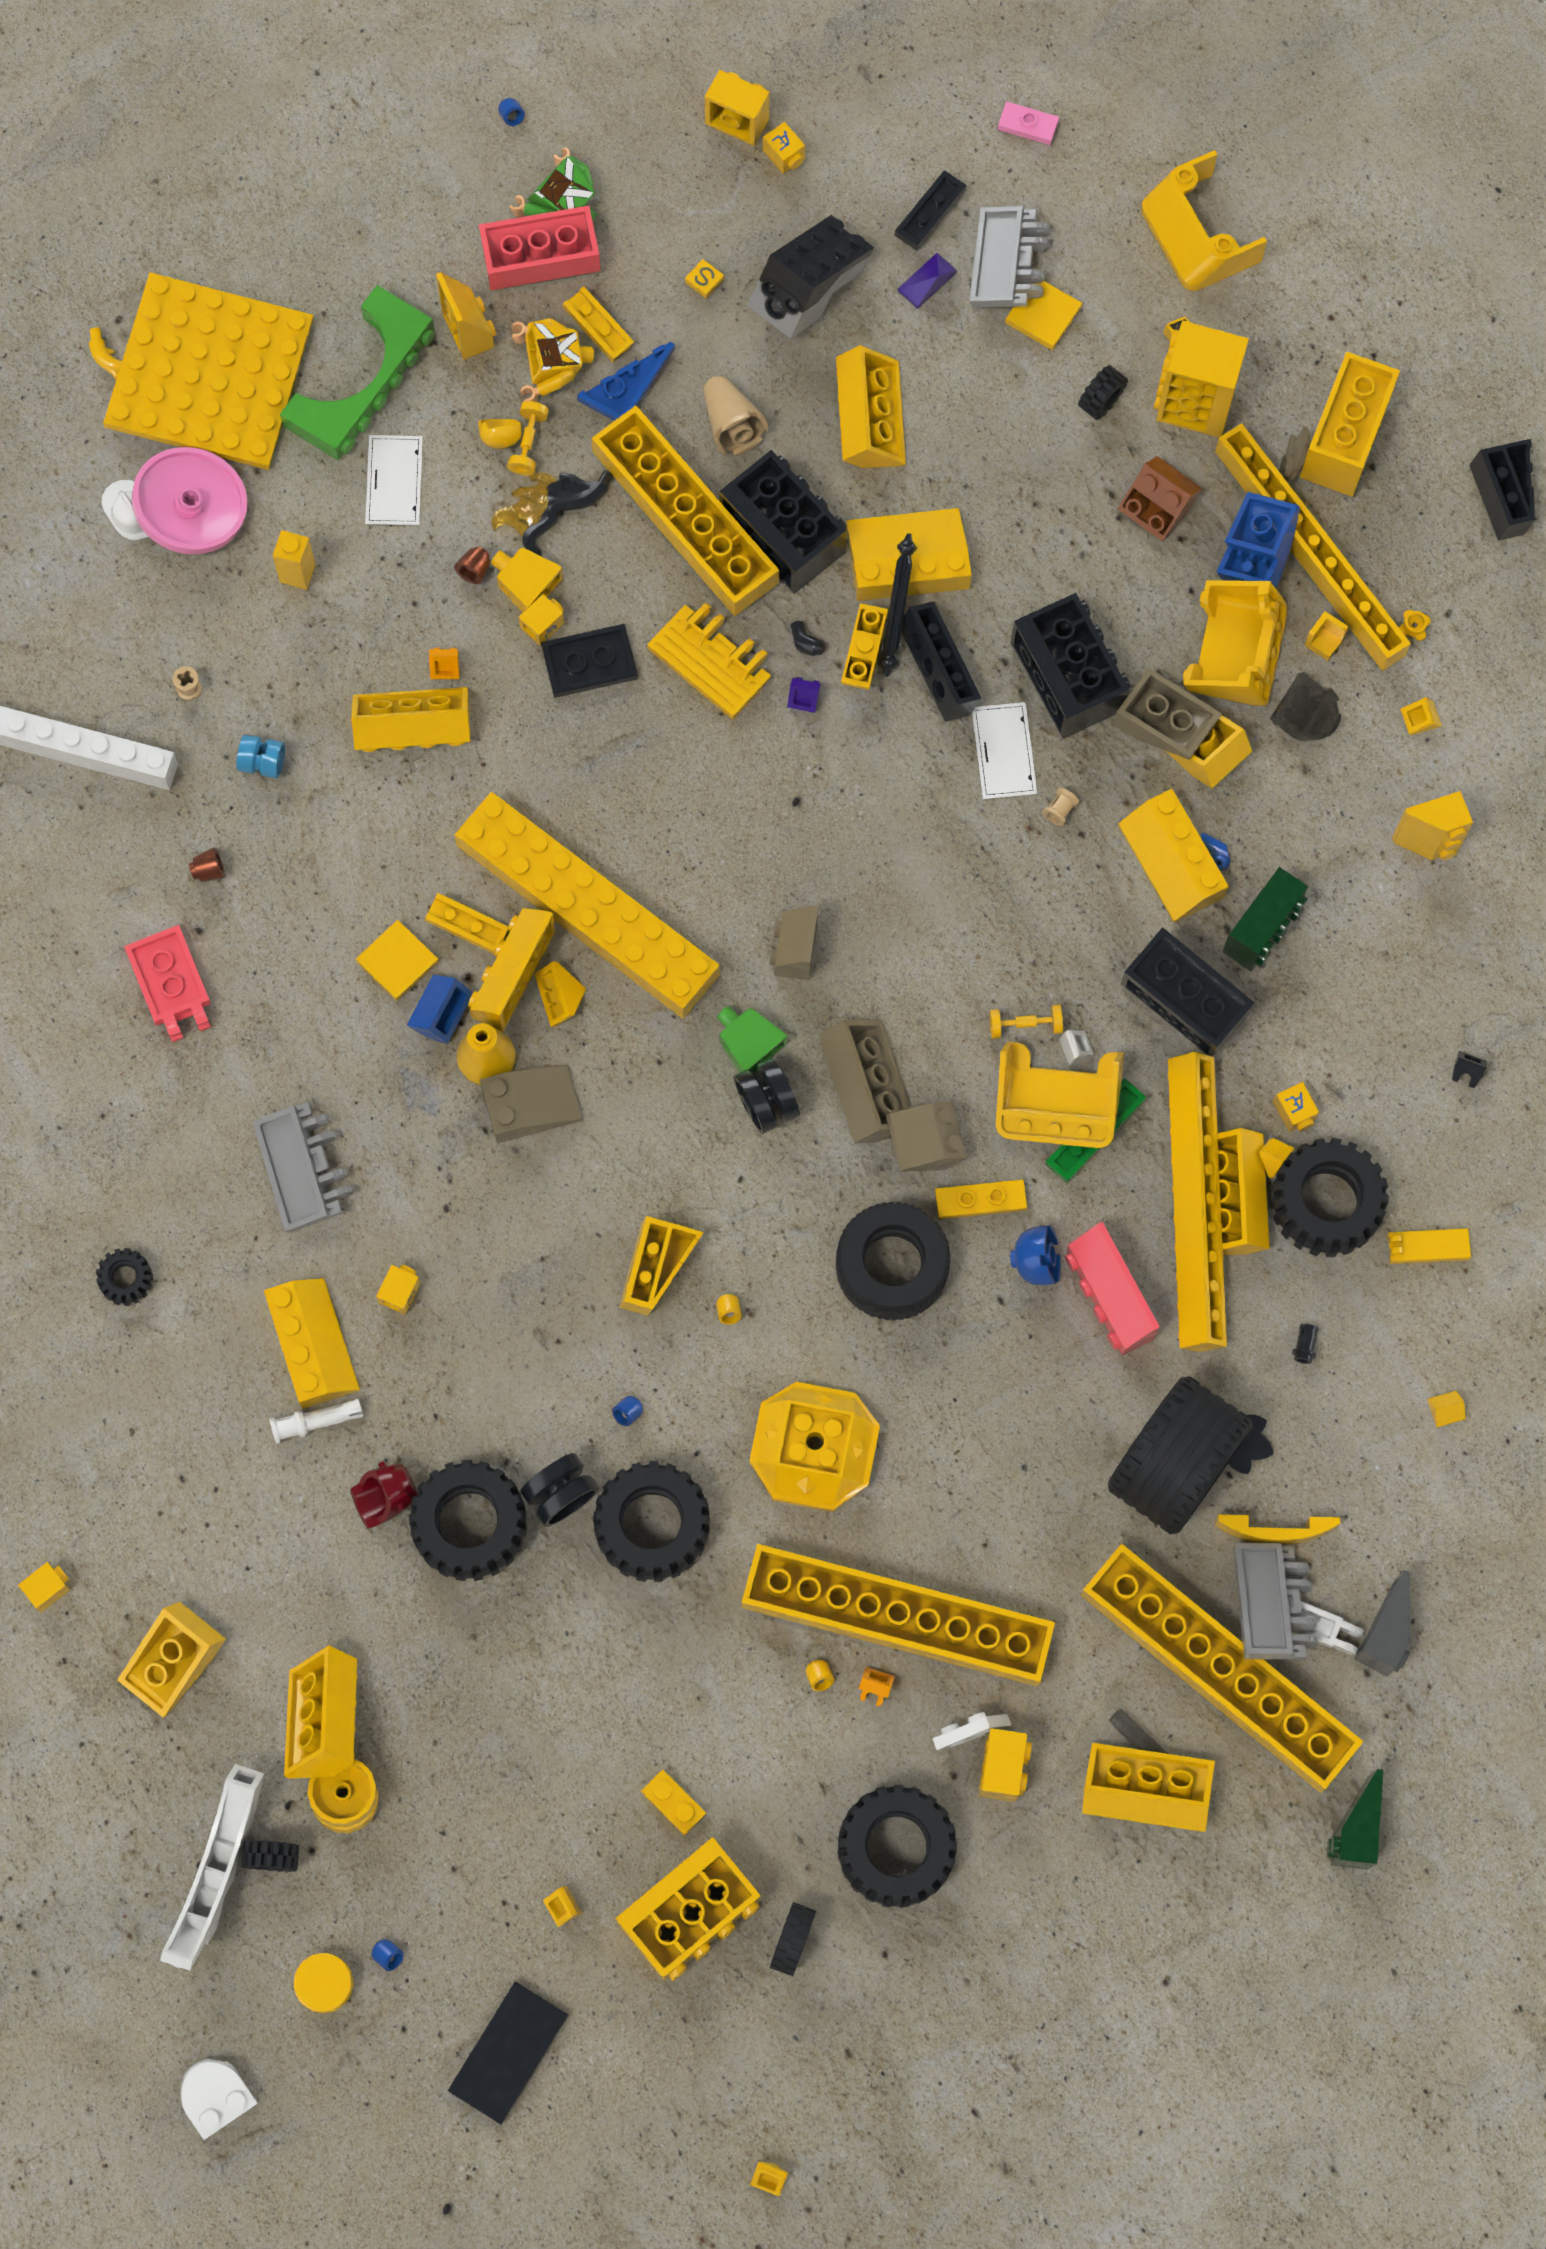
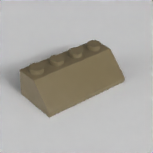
[819,1020,911,1144]

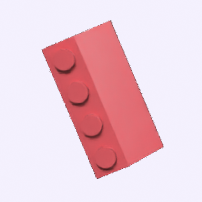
[479,205,601,290]
[1065,1222,1160,1356]

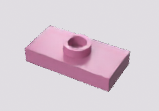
[998,101,1059,145]

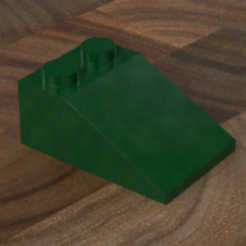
[1327,1769,1384,1870]

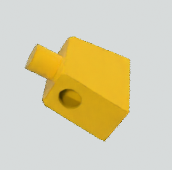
[491,548,563,612]

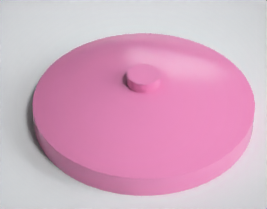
[131,447,247,554]

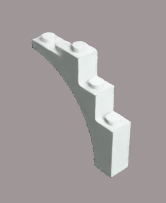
[160,1764,264,1971]

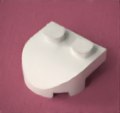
[180,2059,257,2140]

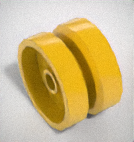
[307,1759,379,1833]

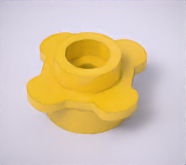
[1399,610,1431,641]

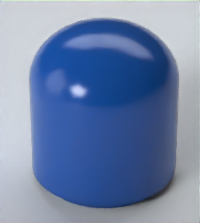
[498,98,525,126]
[612,1396,643,1426]
[372,1939,404,1971]

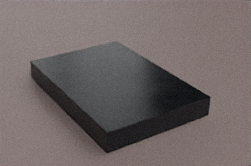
[541,623,638,698]

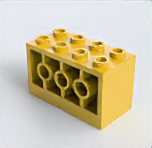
[1153,320,1249,438]
[1299,351,1400,497]
[615,1837,761,1982]

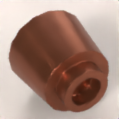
[454,547,490,585]
[189,847,225,882]

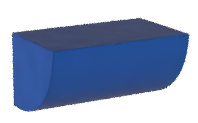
[407,974,473,1044]

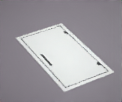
[365,435,423,525]
[972,702,1038,799]

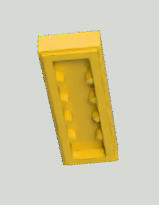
[935,1179,1027,1220]

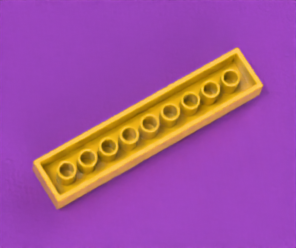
[454,791,720,1019]
[1080,1543,1364,1793]
[741,1544,1055,1687]

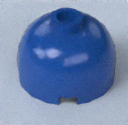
[1010,1225,1061,1285]

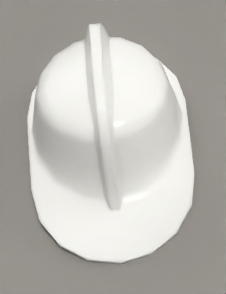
[102,480,148,540]

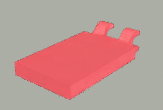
[124,925,211,1043]

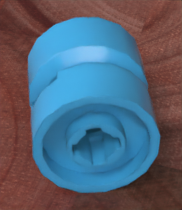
[236,734,285,779]

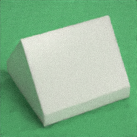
[1059,1030,1094,1066]

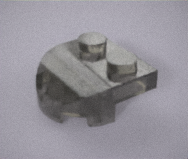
[1270,672,1341,742]

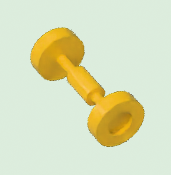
[507,401,549,476]
[989,1004,1063,1039]

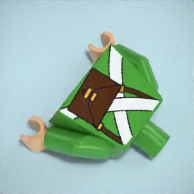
[509,147,598,221]

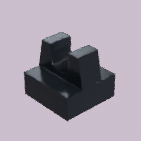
[1452,1051,1487,1088]

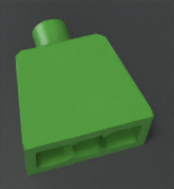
[716,1006,787,1073]

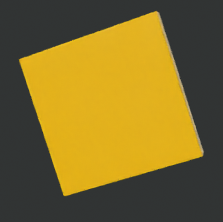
[1005,281,1082,351]
[355,920,439,1001]

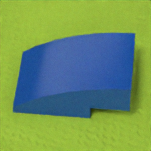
[1216,492,1300,588]

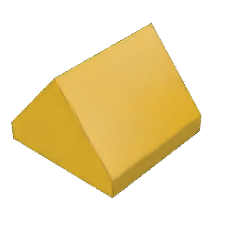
[1259,1138,1294,1178]
[1427,1391,1466,1428]
[543,1886,582,1927]

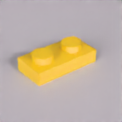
[641,1769,706,1836]

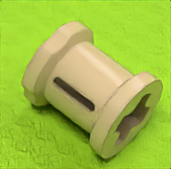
[172,666,202,701]
[1042,788,1079,826]

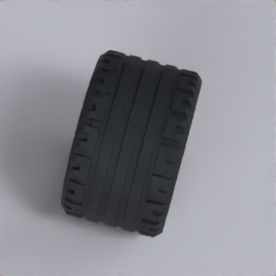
[1108,1376,1253,1535]

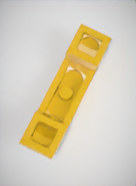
[1215,1514,1340,1545]

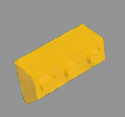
[1392,791,1473,860]

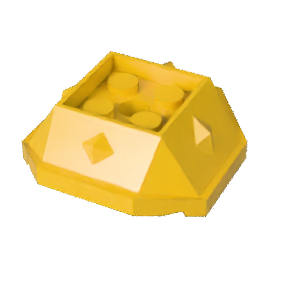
[749,1382,880,1512]

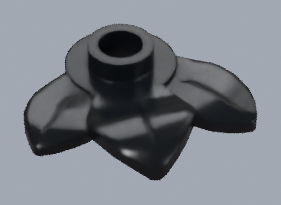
[1228,1414,1274,1474]

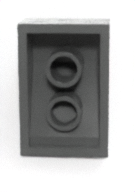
[1354,1570,1410,1677]

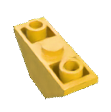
[841,603,888,690]

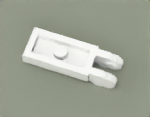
[1290,1601,1364,1655]

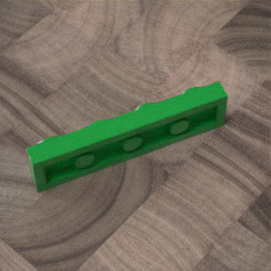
[1045,1078,1147,1184]

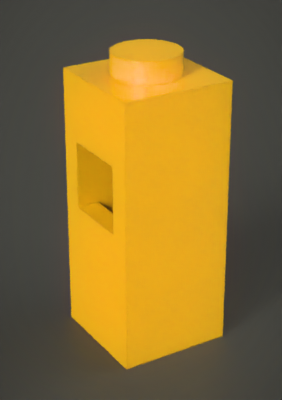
[272,530,316,590]

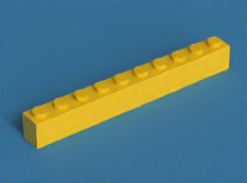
[1215,423,1411,671]
[1168,1052,1227,1352]

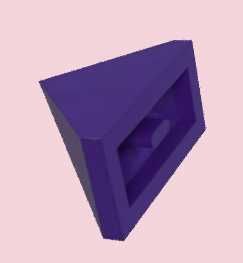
[898,253,957,309]

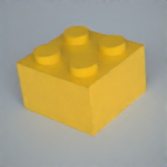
[705,69,770,146]
[978,1728,1032,1802]

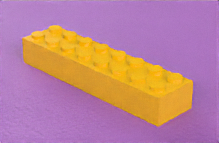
[591,405,779,617]

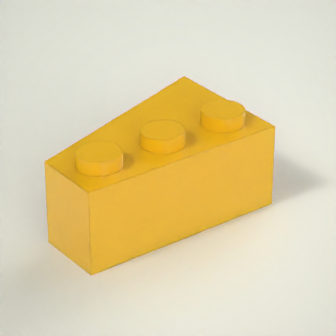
[619,1216,704,1316]

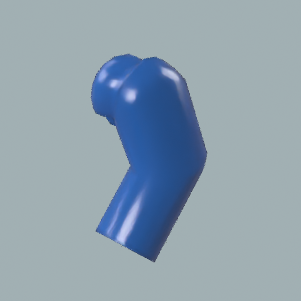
[1200,832,1230,871]

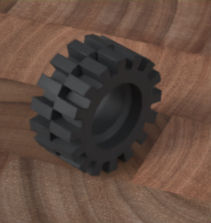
[1078,365,1128,420]
[96,1248,153,1306]
[241,1840,300,1872]

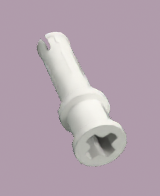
[269,1399,363,1444]

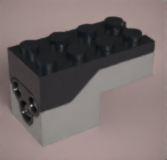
[748,215,874,339]

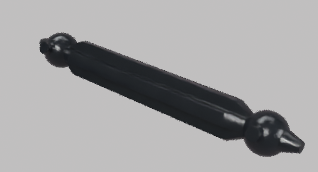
[878,533,917,677]

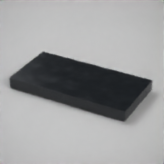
[447,1981,568,2125]

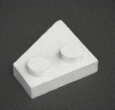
[933,1712,1011,1750]

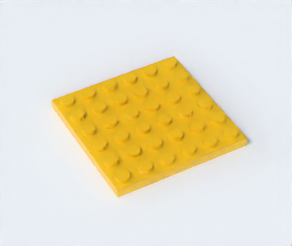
[103,272,314,470]

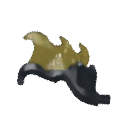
[491,470,613,557]

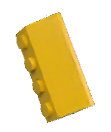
[836,345,906,468]
[351,687,471,752]
[1118,789,1229,923]
[468,908,555,1032]
[1218,1128,1270,1255]
[263,1278,360,1410]
[284,1645,358,1779]
[1082,1743,1215,1832]

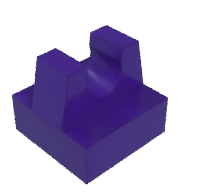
[787,677,821,713]

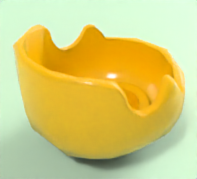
[478,419,522,449]

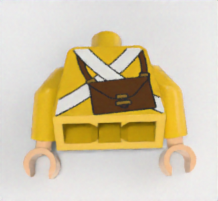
[511,318,594,402]

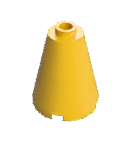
[457,1023,515,1085]

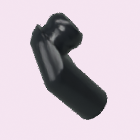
[790,621,826,656]

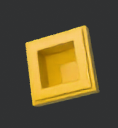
[750,2161,788,2196]

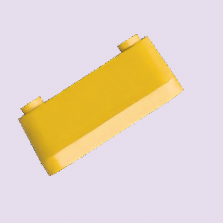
[1141,150,1267,291]

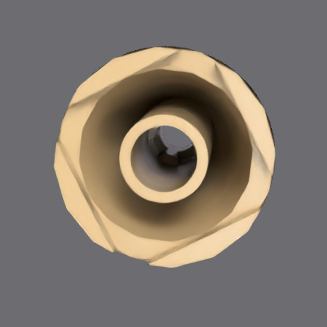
[703,376,769,455]

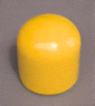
[716,1294,742,1325]
[805,1660,834,1691]

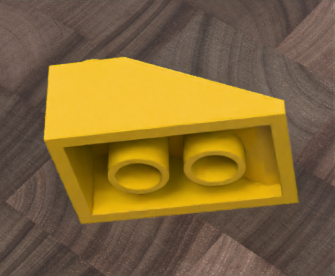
[436,272,497,360]
[1166,715,1252,789]
[117,1601,226,1718]

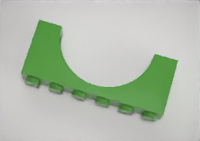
[280,285,435,461]

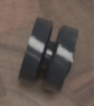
[733,1058,800,1135]
[521,1453,599,1527]

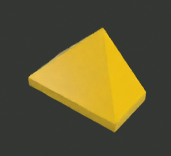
[534,962,586,1027]

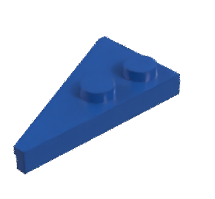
[577,342,675,421]

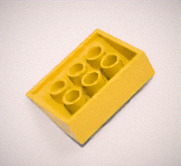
[846,508,972,601]

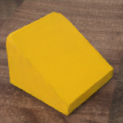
[1400,697,1442,735]

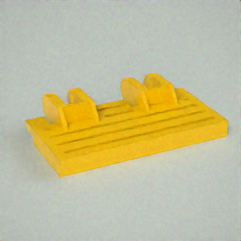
[647,603,771,720]

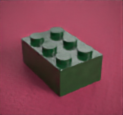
[1222,867,1308,972]

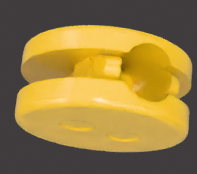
[293,1953,354,2013]

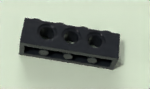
[901,601,982,722]

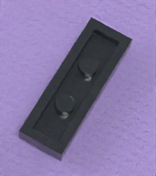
[894,170,967,251]

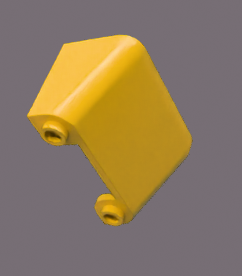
[1183,580,1287,706]

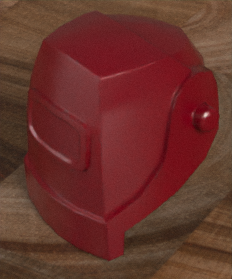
[350,1461,417,1529]

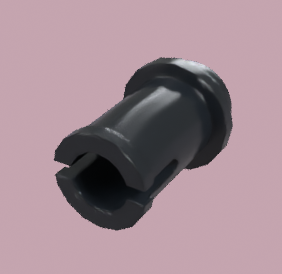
[1292,1324,1319,1364]

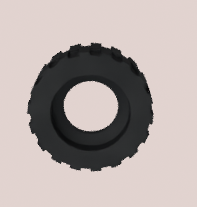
[769,1902,816,1976]

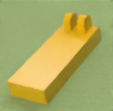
[562,286,634,363]
[424,893,508,954]
[1386,1228,1471,1264]

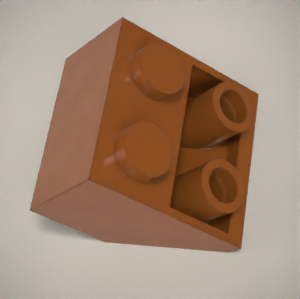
[1118,456,1203,542]

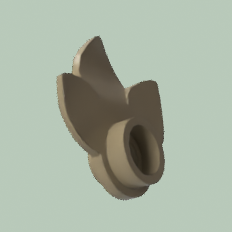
[1279,426,1310,481]

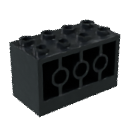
[719,450,847,594]
[1010,593,1131,739]
[1121,927,1255,1057]

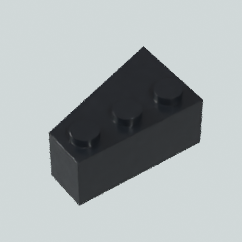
[1469,439,1535,541]

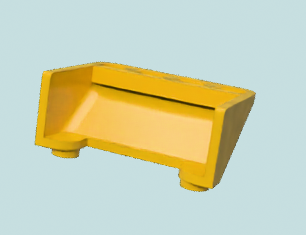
[996,1041,1125,1148]

